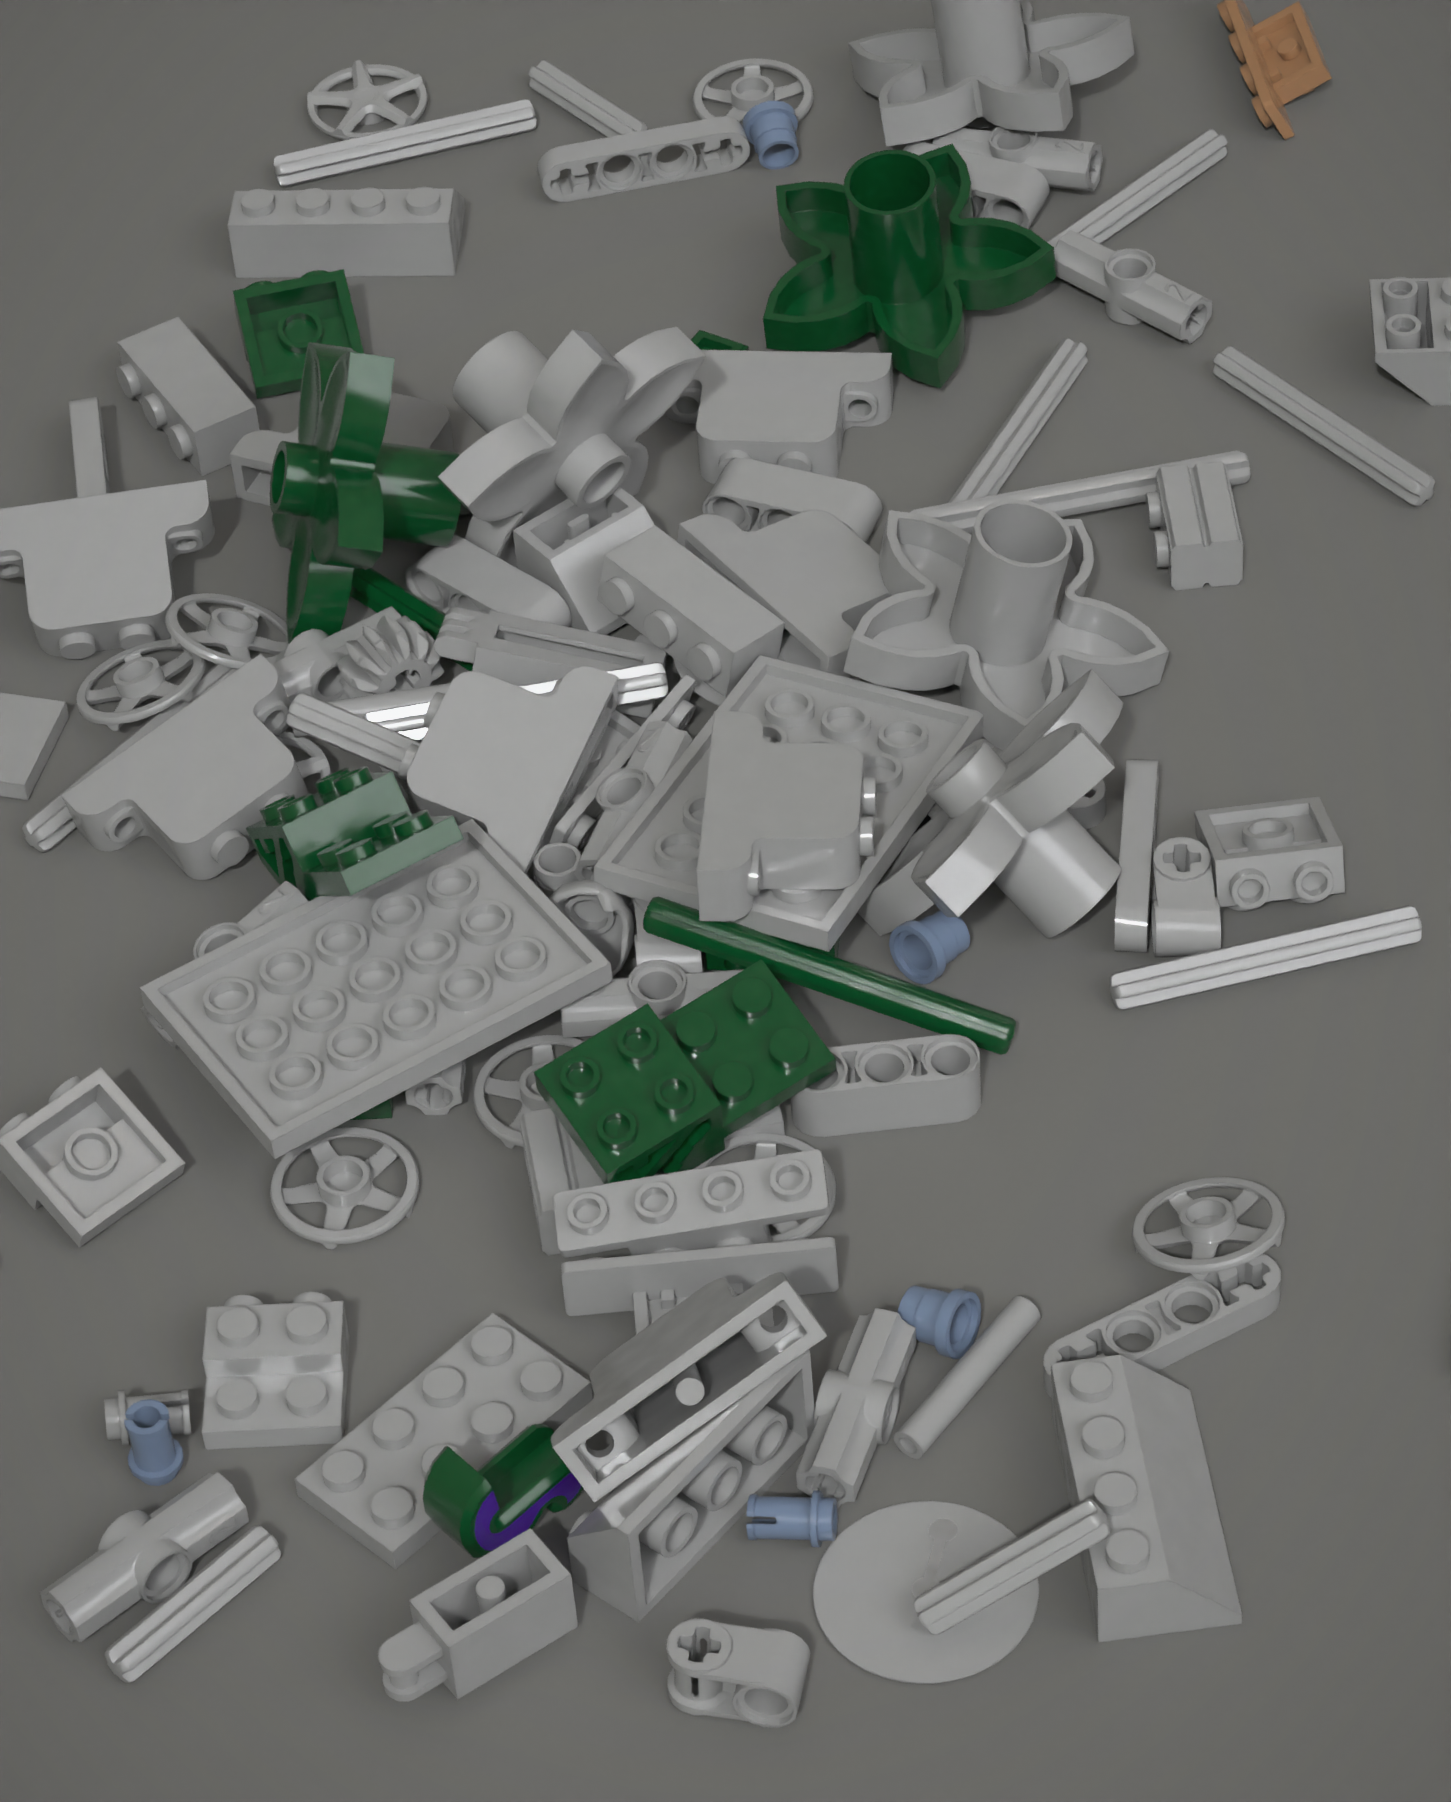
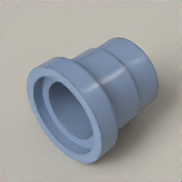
[742,101,799,170]
[889,910,970,984]
[898,1285,981,1359]

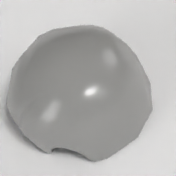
[548,880,635,977]

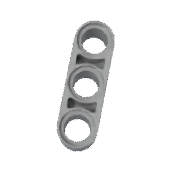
[903,142,1050,229]
[702,458,883,542]
[405,535,572,627]
[790,1034,982,1137]

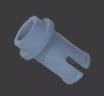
[124,1399,184,1486]
[746,1490,838,1548]

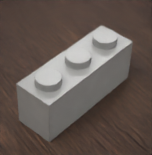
[116,317,260,476]
[597,525,785,697]

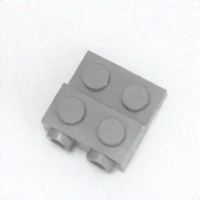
[1194,797,1345,911]
[0,1067,185,1247]
[202,1292,350,1450]

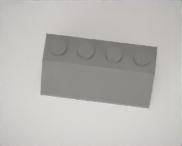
[228,187,466,278]
[567,1350,815,1623]
[1051,1354,1242,1642]

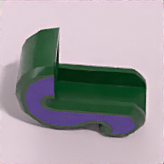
[423,1424,583,1558]

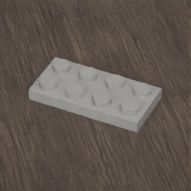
[295,1313,593,1570]

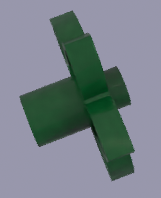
[763,144,1056,388]
[270,342,461,644]

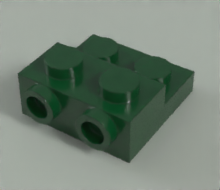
[233,269,364,399]

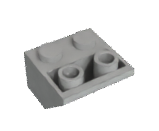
[1369,277,1451,406]
[513,486,654,635]

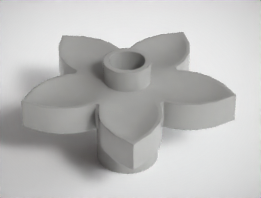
[848,0,1135,147]
[438,327,706,568]
[843,499,1169,750]
[857,669,1124,938]

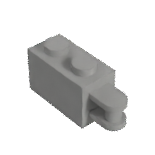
[378,1528,578,1702]

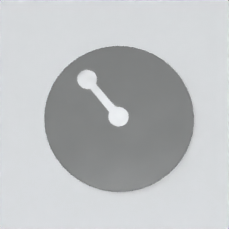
[813,1501,1039,1684]

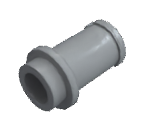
[104,1390,191,1446]

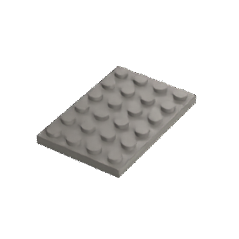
[594,655,984,952]
[140,819,613,1159]

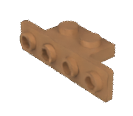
[1217,0,1332,140]

